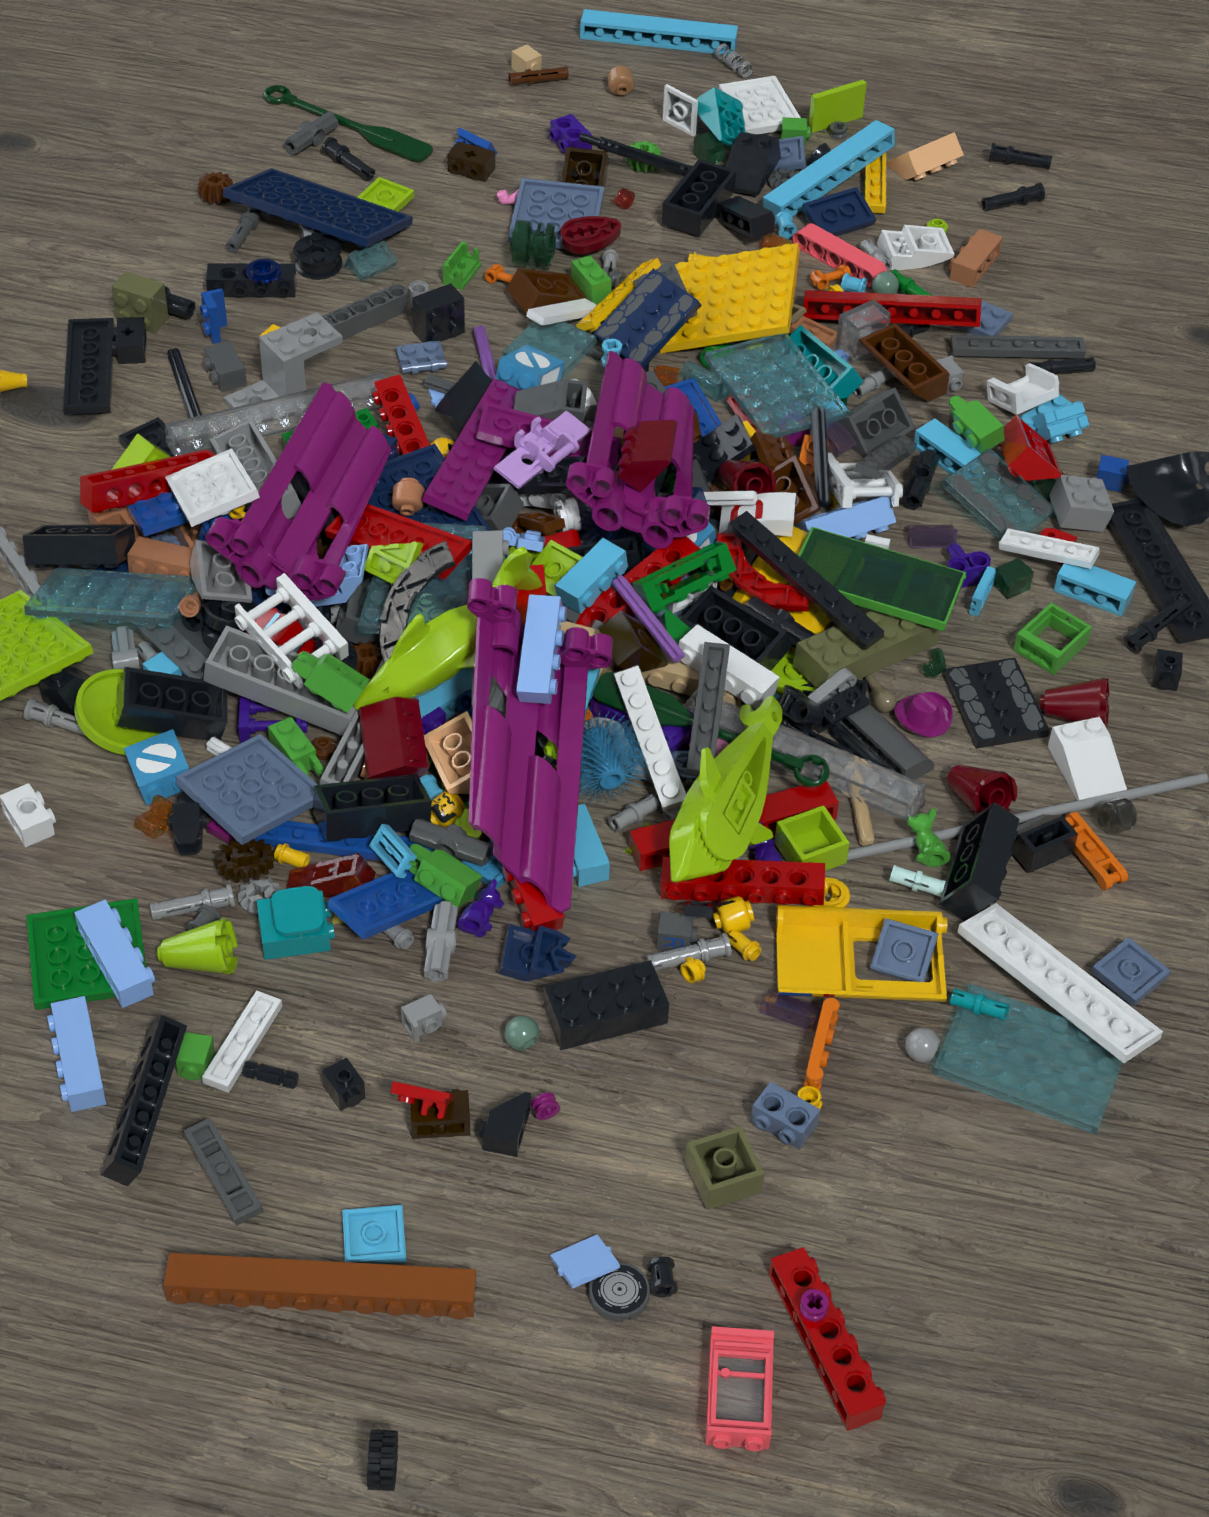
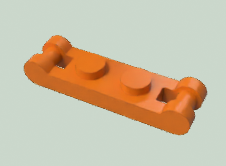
[1065,811,1128,891]
[804,998,840,1092]

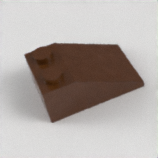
[507,268,588,316]
[771,455,820,526]

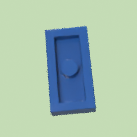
[454,127,498,156]

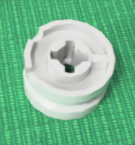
[553,498,581,532]

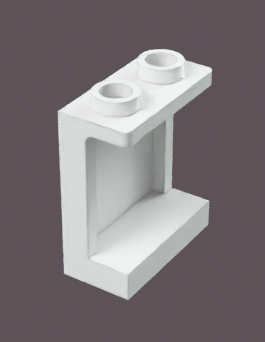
[987,363,1059,415]

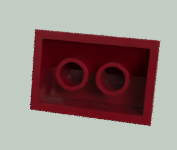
[618,420,678,493]
[359,697,429,779]

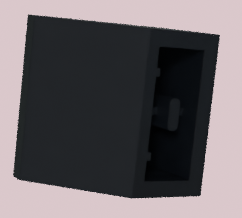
[1011,815,1078,873]

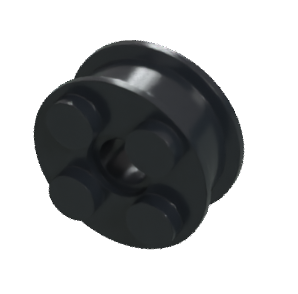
[293,232,343,280]

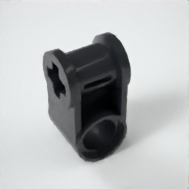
[779,685,824,726]

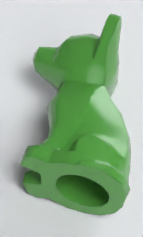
[907,808,951,867]

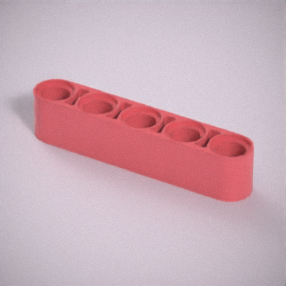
[792,223,887,287]

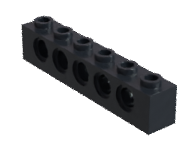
[101,1014,187,1187]

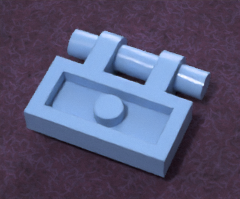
[503,527,546,552]

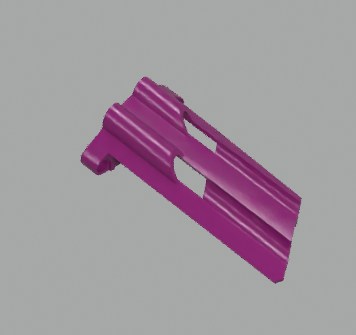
[566,350,710,549]
[206,382,391,602]
[467,578,613,914]

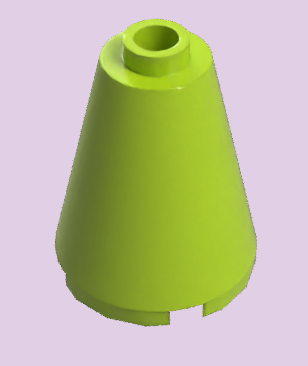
[157,918,238,974]

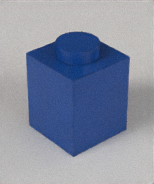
[1096,455,1129,492]

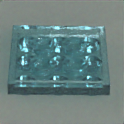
[503,321,597,380]

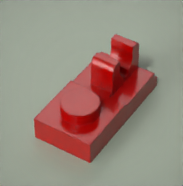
[390,1081,454,1119]

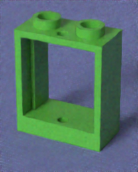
[1013,602,1092,675]

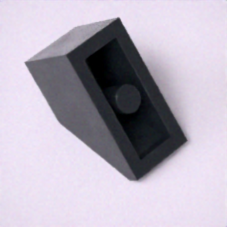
[479,1092,531,1157]

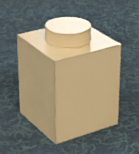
[511,44,542,72]

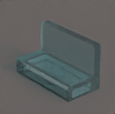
[683,360,733,402]

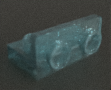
[345,240,398,281]

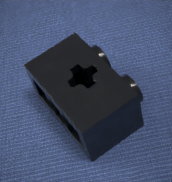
[112,317,147,364]

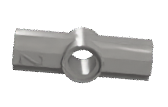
[424,901,458,983]

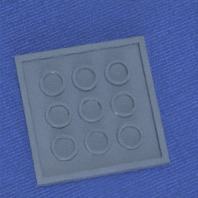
[508,178,605,249]
[176,734,318,845]

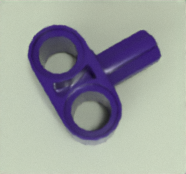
[945,543,991,589]

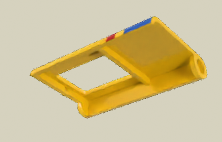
[776,905,947,1002]

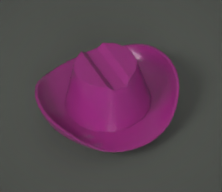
[894,692,953,737]

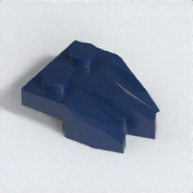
[499,924,576,981]

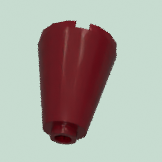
[719,460,776,494]
[1040,678,1110,727]
[947,765,1017,815]

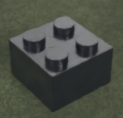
[412,283,465,343]

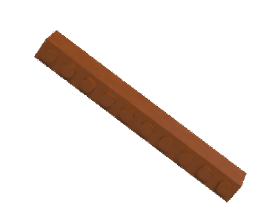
[163,1253,477,1319]

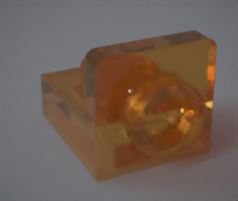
[654,365,679,386]

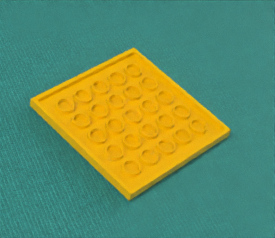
[660,243,800,353]

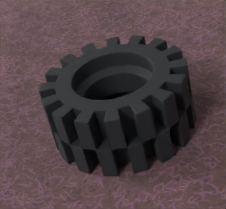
[367,1429,398,1491]

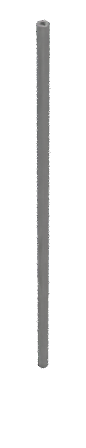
[847,773,1209,861]

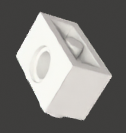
[0,783,56,848]

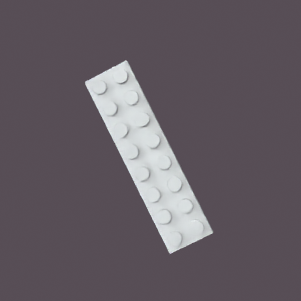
[957,903,1163,1063]

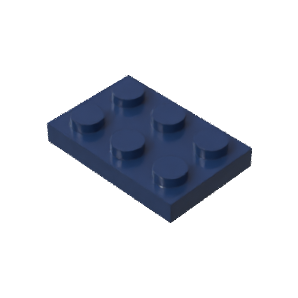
[801,187,876,236]

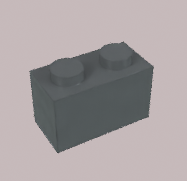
[202,341,247,392]

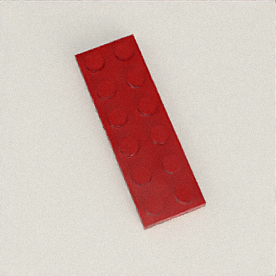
[325,504,472,580]

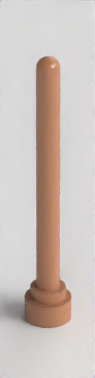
[179,590,202,617]

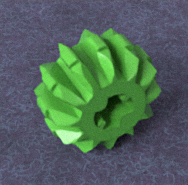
[626,140,661,173]

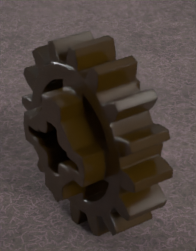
[215,838,275,883]

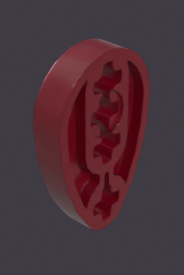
[561,216,621,254]

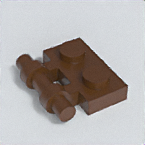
[751,432,794,469]

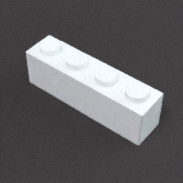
[678,624,780,710]

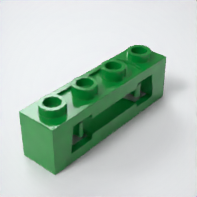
[632,541,737,613]

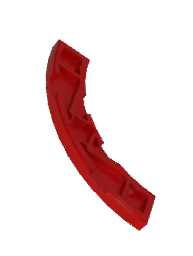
[717,533,810,612]

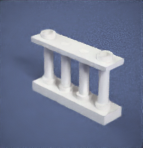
[828,453,903,508]
[234,573,349,689]

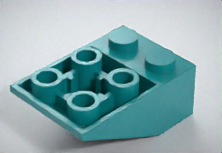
[696,87,746,147]

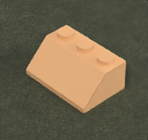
[886,132,964,181]
[424,711,472,794]

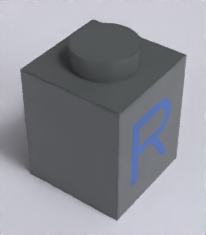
[657,911,698,951]

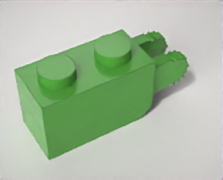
[949,396,1004,454]
[292,651,369,713]
[268,717,324,777]
[409,844,483,908]

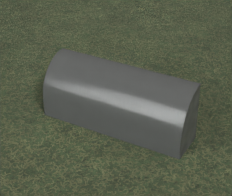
[836,703,934,784]

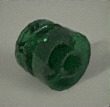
[510,219,556,269]

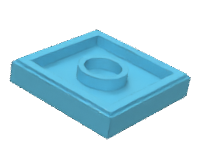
[342,1205,407,1264]

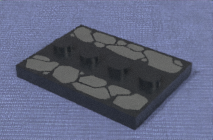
[943,657,1050,749]

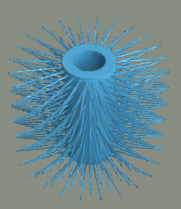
[579,712,650,804]

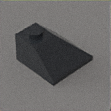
[39,667,91,716]

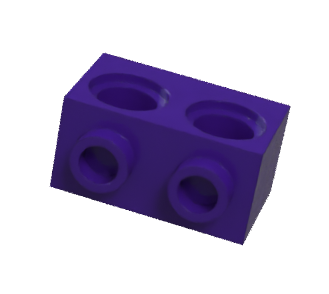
[549,114,592,154]

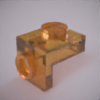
[134,795,176,838]

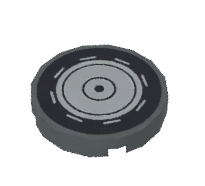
[589,1263,650,1322]

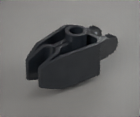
[168,792,207,856]

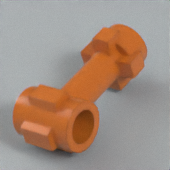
[484,264,515,283]
[810,265,851,290]

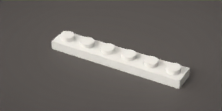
[614,666,686,812]

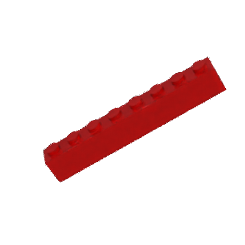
[803,290,982,327]
[629,780,839,871]

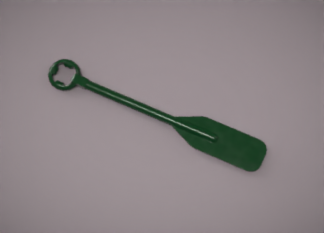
[263,85,433,162]
[594,672,830,787]

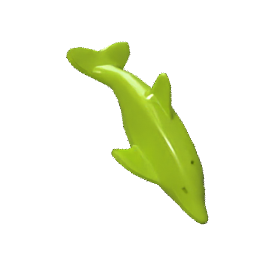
[353,547,542,710]

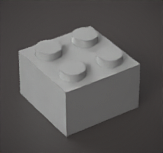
[1049,475,1114,532]

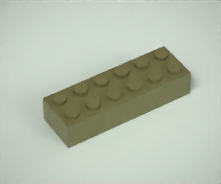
[792,593,941,688]

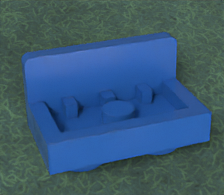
[200,288,227,344]

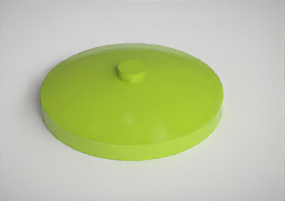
[74,669,161,755]

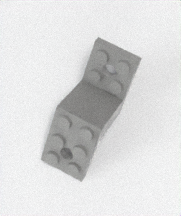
[224,312,343,425]

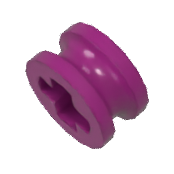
[531,1092,560,1120]
[800,1289,829,1322]

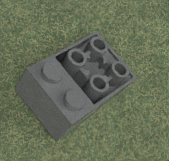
[514,379,588,423]

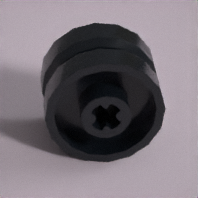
[203,600,258,649]

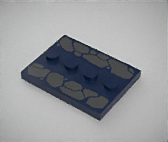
[594,268,702,369]

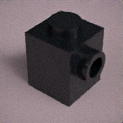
[1152,649,1183,691]
[322,1058,366,1111]

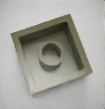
[112,271,169,334]
[685,1126,764,1210]

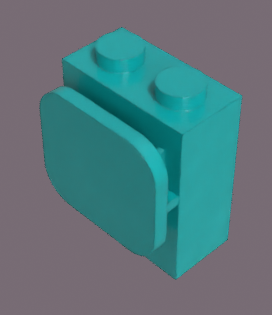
[256,886,335,960]

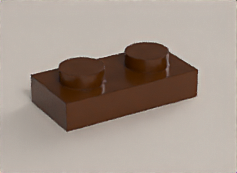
[519,511,566,536]

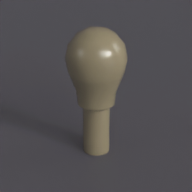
[865,674,896,713]

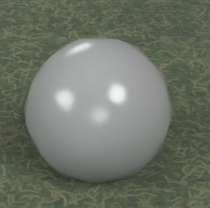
[905,1027,940,1063]

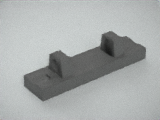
[184,1118,264,1226]

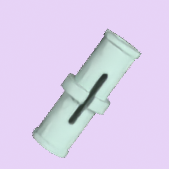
[889,865,946,897]

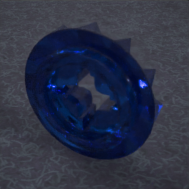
[246,259,281,285]

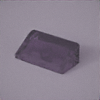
[906,524,957,548]
[760,989,822,1031]

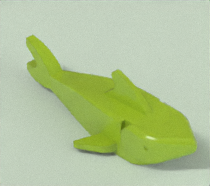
[669,695,782,882]

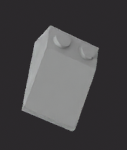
[190,540,252,603]

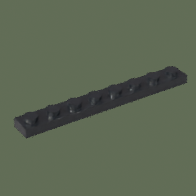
[728,511,885,650]

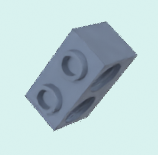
[750,1082,820,1150]

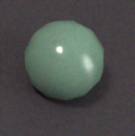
[871,271,899,294]
[504,1015,540,1051]

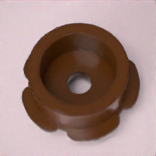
[312,737,336,760]

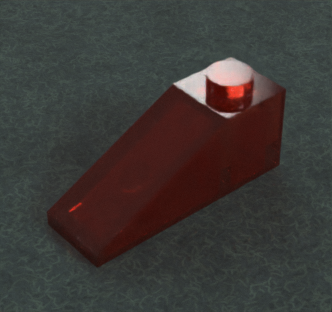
[286,853,376,898]

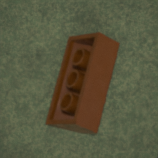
[859,323,950,401]

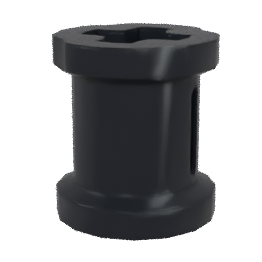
[647,1257,678,1297]

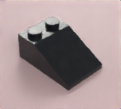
[726,132,781,195]

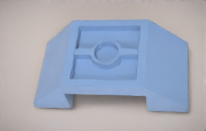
[265,544,369,607]

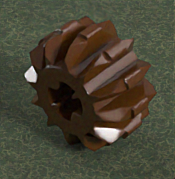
[198,171,233,205]
[351,640,383,679]

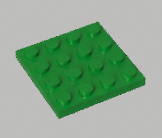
[26,898,146,1010]

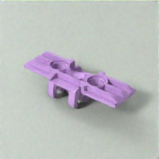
[494,411,591,489]

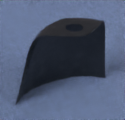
[435,361,492,438]
[1127,451,1209,526]

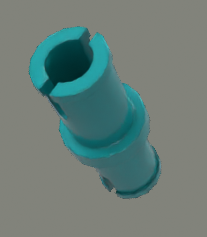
[950,988,1010,1021]

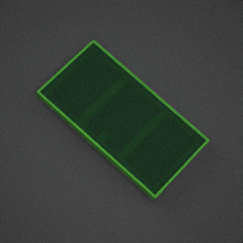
[787,527,966,631]

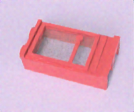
[705,1326,774,1451]

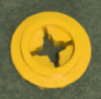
[814,877,850,908]

